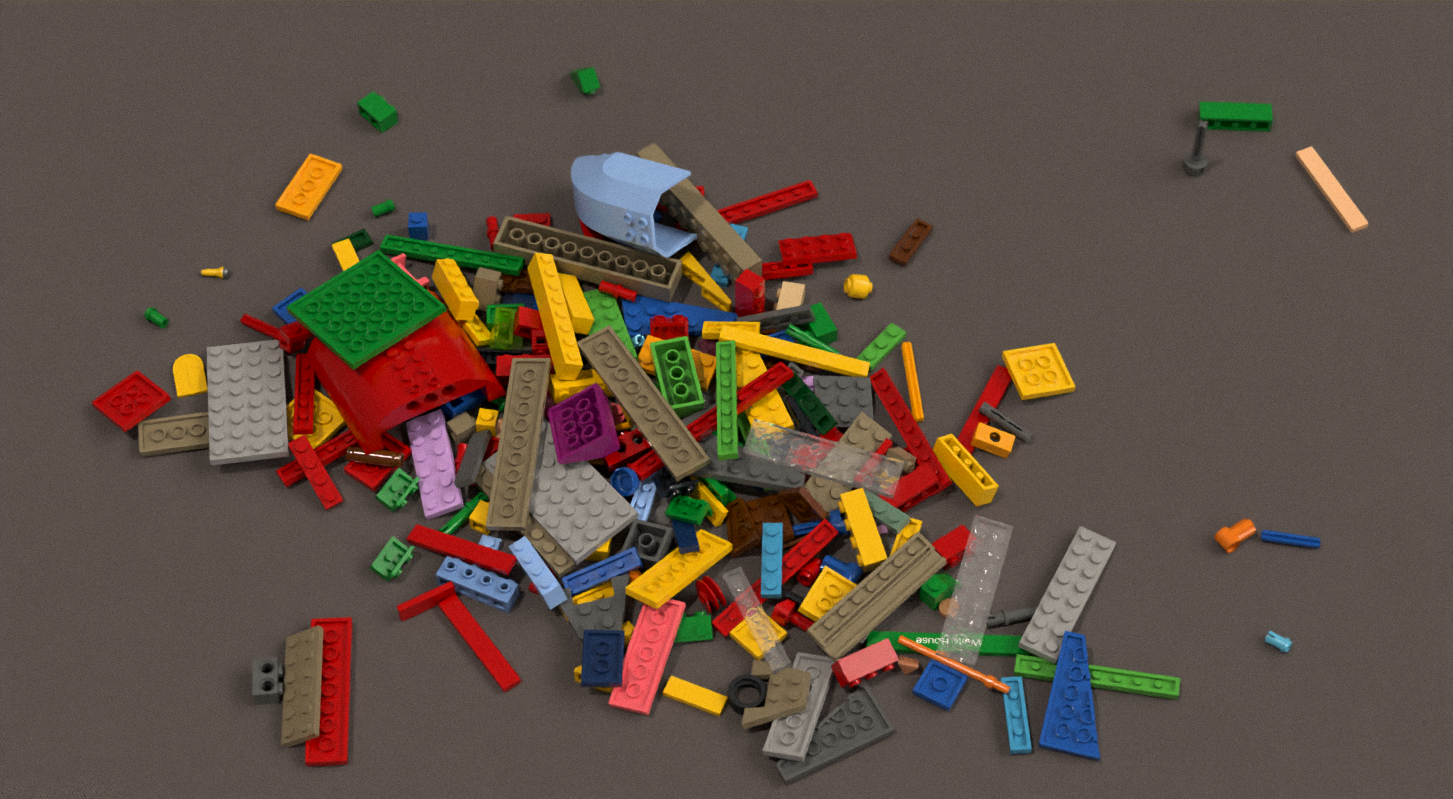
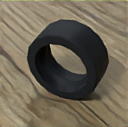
[728,674,767,715]

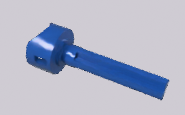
[792,509,850,537]

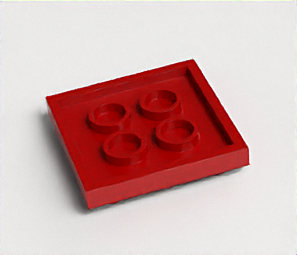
[91,370,171,432]

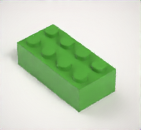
[650,336,704,418]

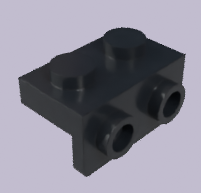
[651,471,700,499]

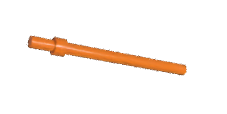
[898,635,1011,694]

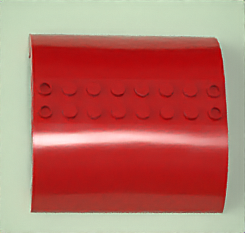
[306,289,506,455]

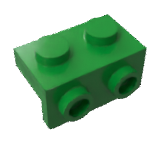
[375,468,420,512]
[369,536,414,582]
[673,611,713,643]

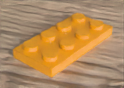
[275,153,343,221]
[638,335,716,392]

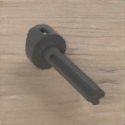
[1182,120,1208,178]

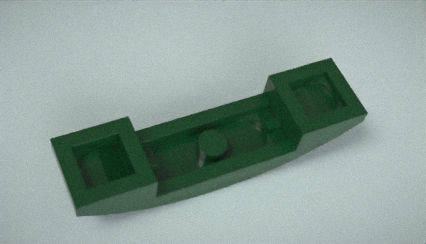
[781,372,838,436]

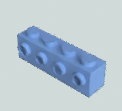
[436,556,519,613]

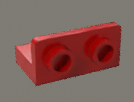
[650,315,689,340]

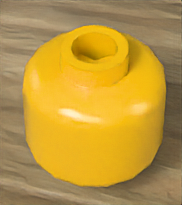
[844,274,873,299]

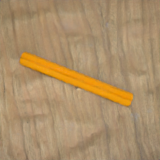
[901,342,924,422]

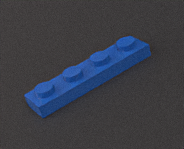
[562,547,643,597]

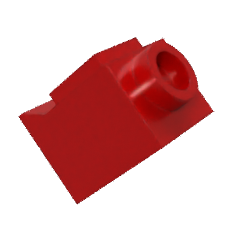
[532,330,551,355]

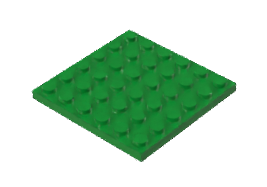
[286,250,446,370]

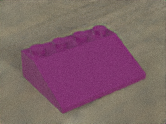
[547,383,620,464]

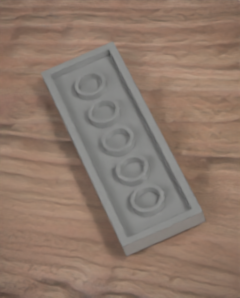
[763,652,834,762]

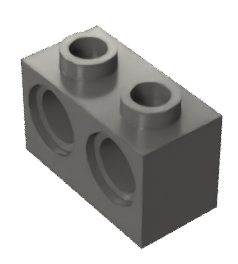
[252,657,284,705]

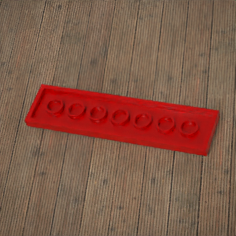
[305,617,353,766]

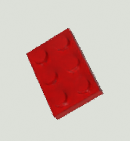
[344,432,412,492]

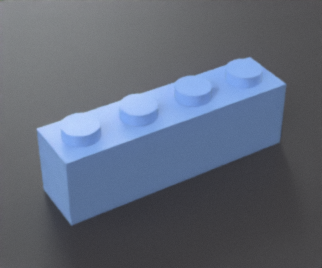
[508,536,567,610]

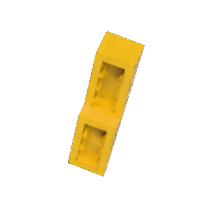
[679,252,732,312]

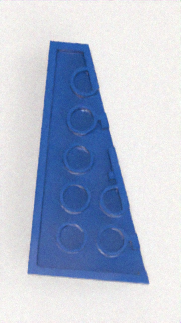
[621,296,738,339]
[1038,631,1100,761]

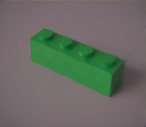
[1197,101,1273,132]

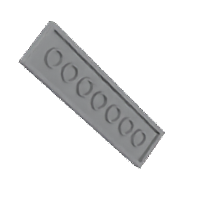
[1018,526,1116,664]

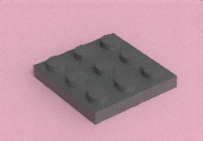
[813,375,874,431]

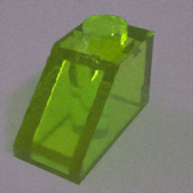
[489,306,515,349]

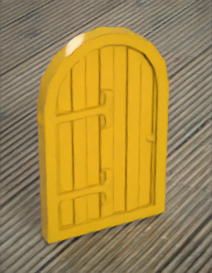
[173,354,208,398]

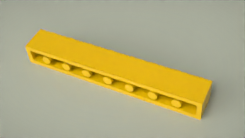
[527,252,583,381]

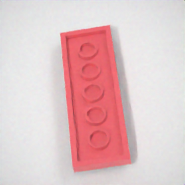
[608,599,686,715]

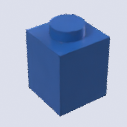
[408,212,429,241]

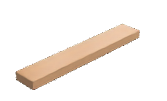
[1295,146,1369,233]

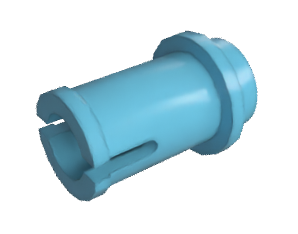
[631,334,645,351]
[1265,631,1292,653]

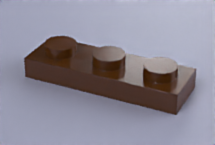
[889,218,933,267]

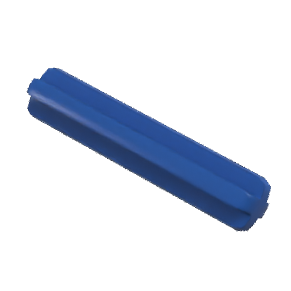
[1261,530,1321,548]

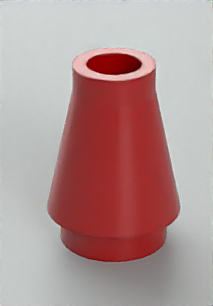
[797,558,822,586]

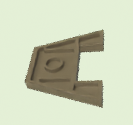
[742,660,812,729]

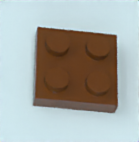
[777,486,827,523]

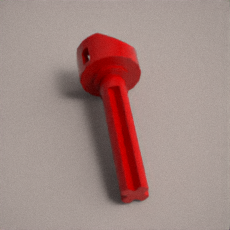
[240,314,307,354]
[771,598,815,631]

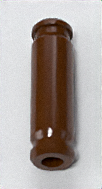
[346,446,404,468]

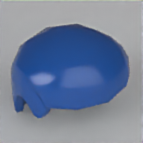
[610,467,639,497]

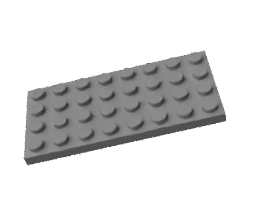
[207,339,289,466]
[483,417,639,565]

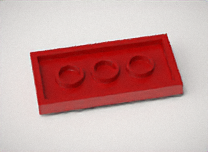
[778,232,857,266]

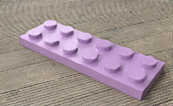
[406,409,464,520]

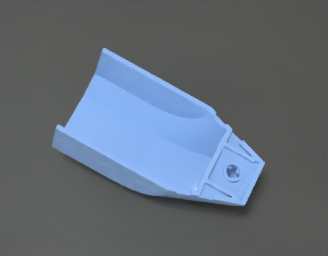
[571,152,697,258]

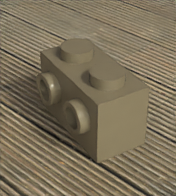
[473,267,503,311]

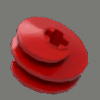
[695,576,726,614]

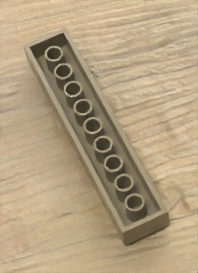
[636,143,762,286]
[493,216,682,302]

